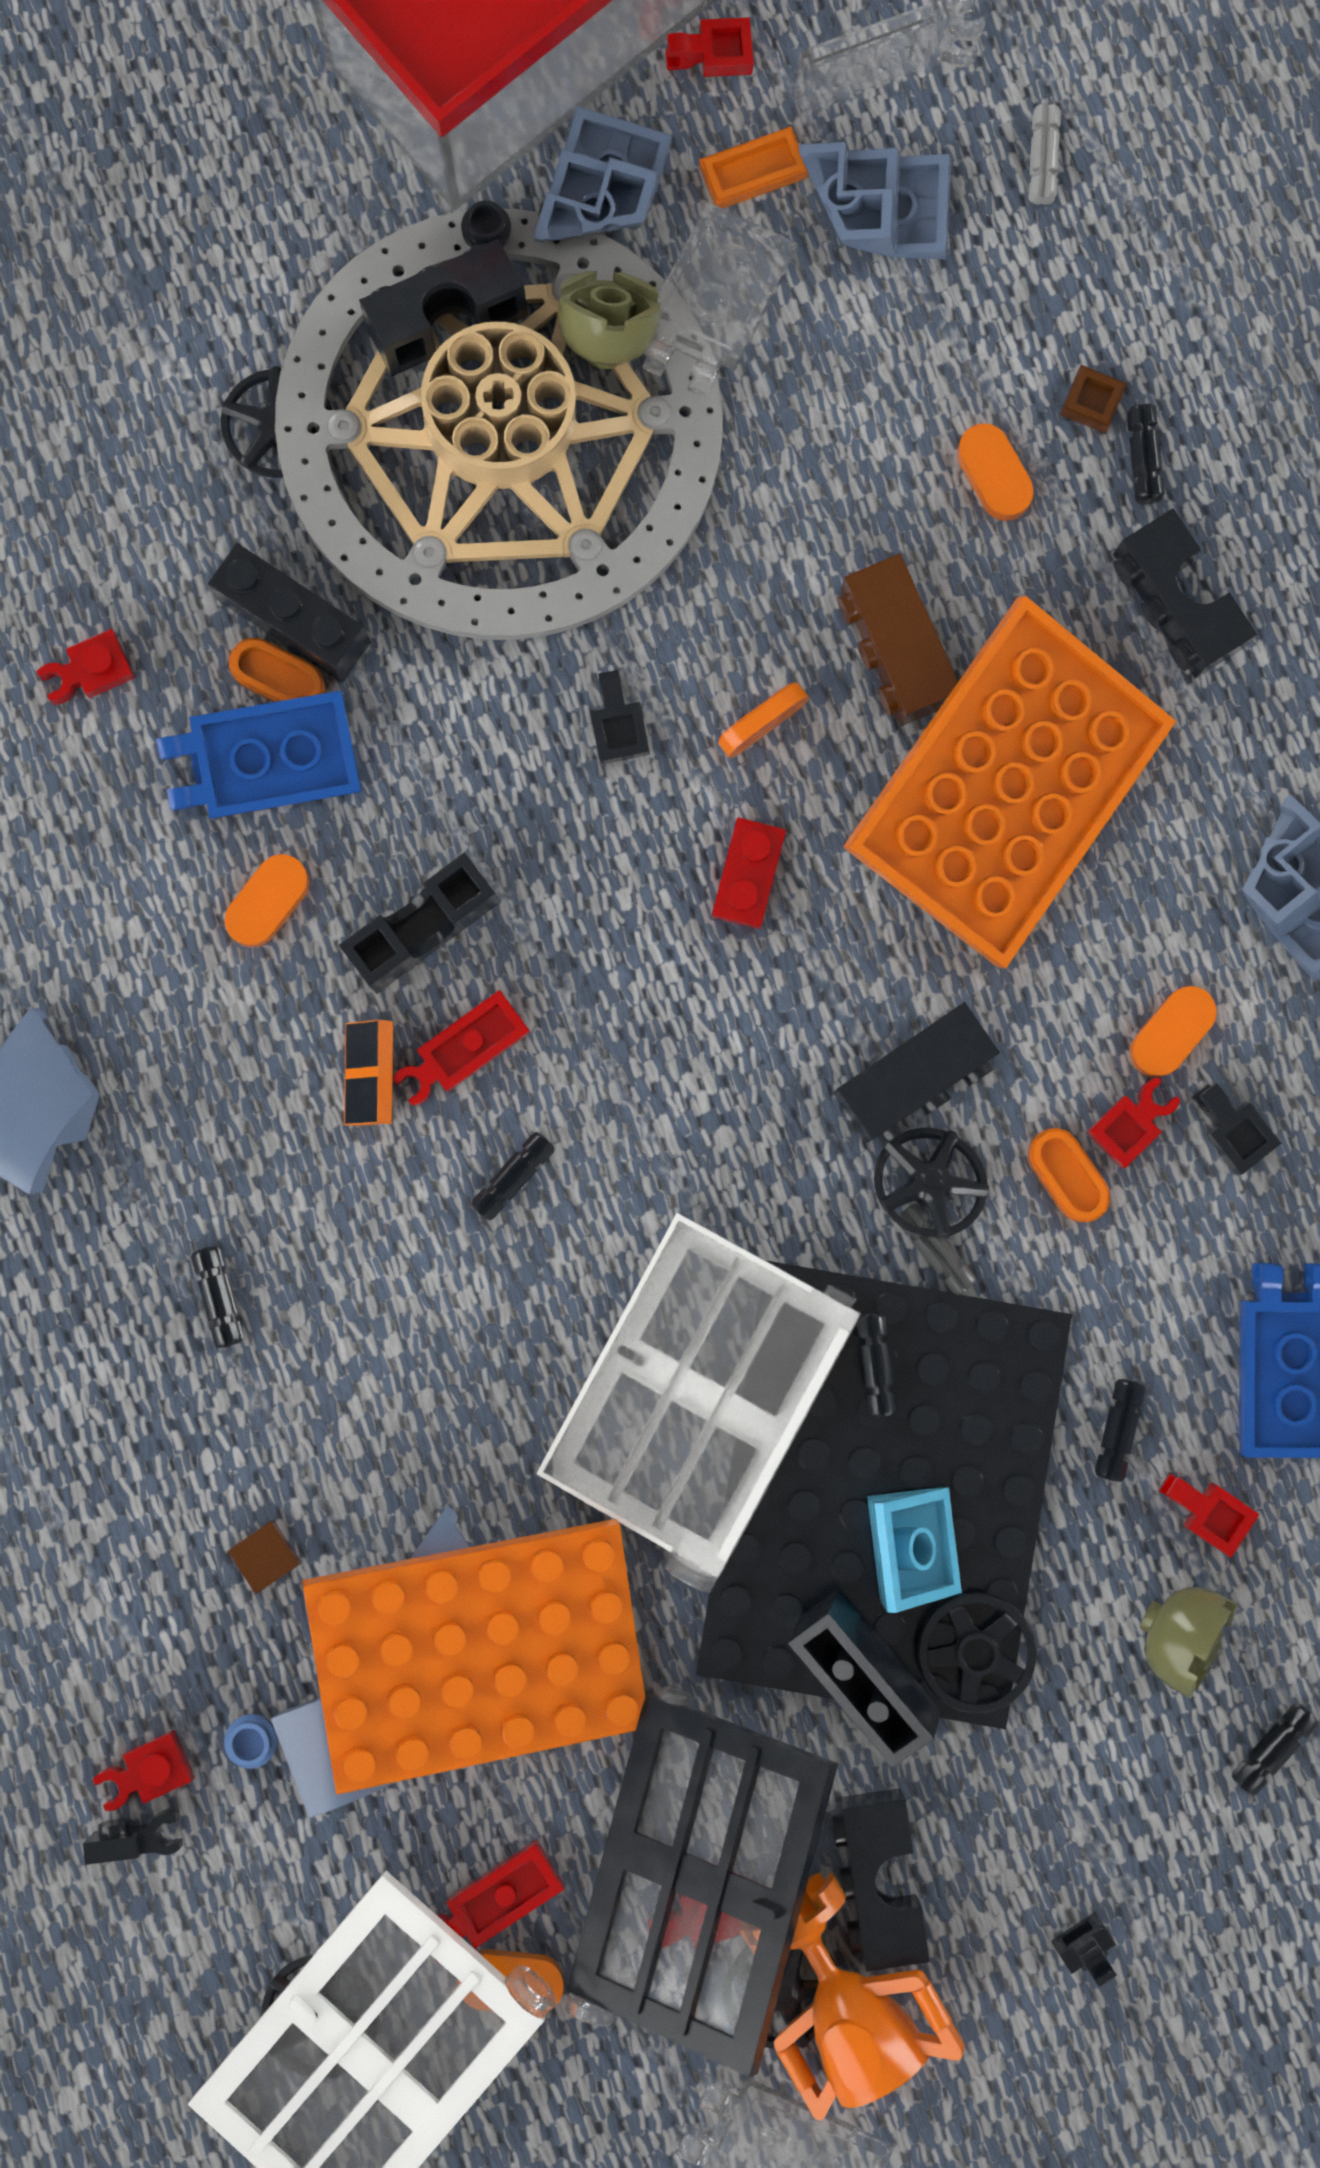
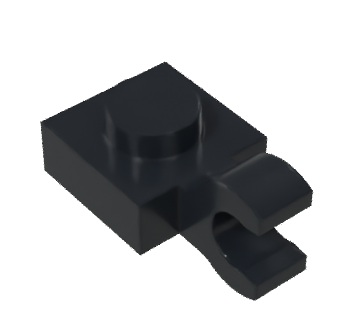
[590,670,650,764]
[1192,1083,1282,1175]
[83,1809,183,1865]
[1051,1912,1117,1987]

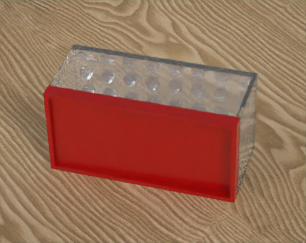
[312,0,716,211]

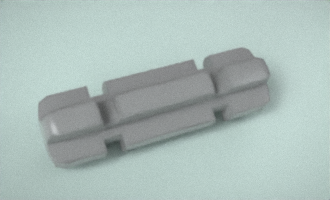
[1028,104,1061,205]

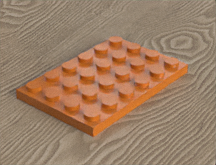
[843,595,1177,969]
[302,1519,645,1795]

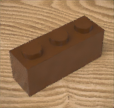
[837,553,958,726]

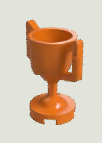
[741,1872,965,2120]

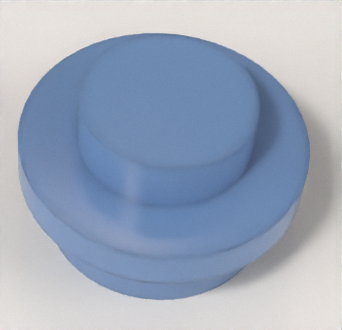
[224,1714,278,1769]

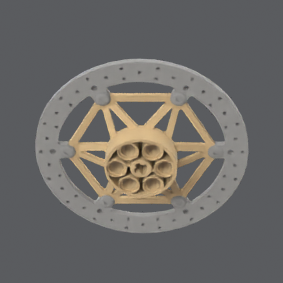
[275,209,723,640]

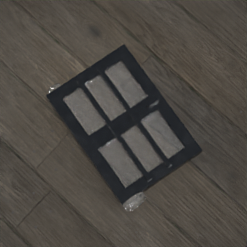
[565,1686,838,2077]

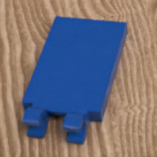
[156,691,361,819]
[1239,1263,1320,1458]

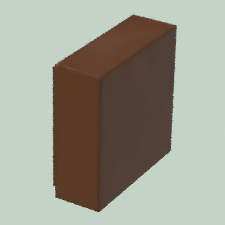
[1059,365,1127,433]
[227,1519,302,1594]

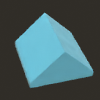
[867,1487,962,1613]

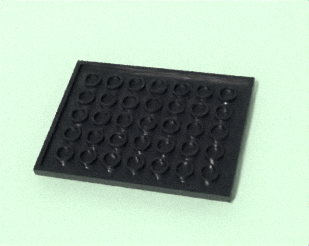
[695,1260,1072,1730]

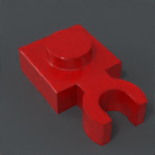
[36,628,135,705]
[1086,1077,1181,1169]
[92,1730,195,1811]

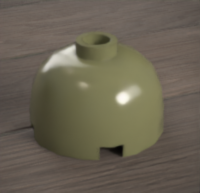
[558,271,661,369]
[1140,1587,1238,1699]

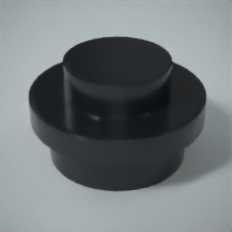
[461,200,511,247]

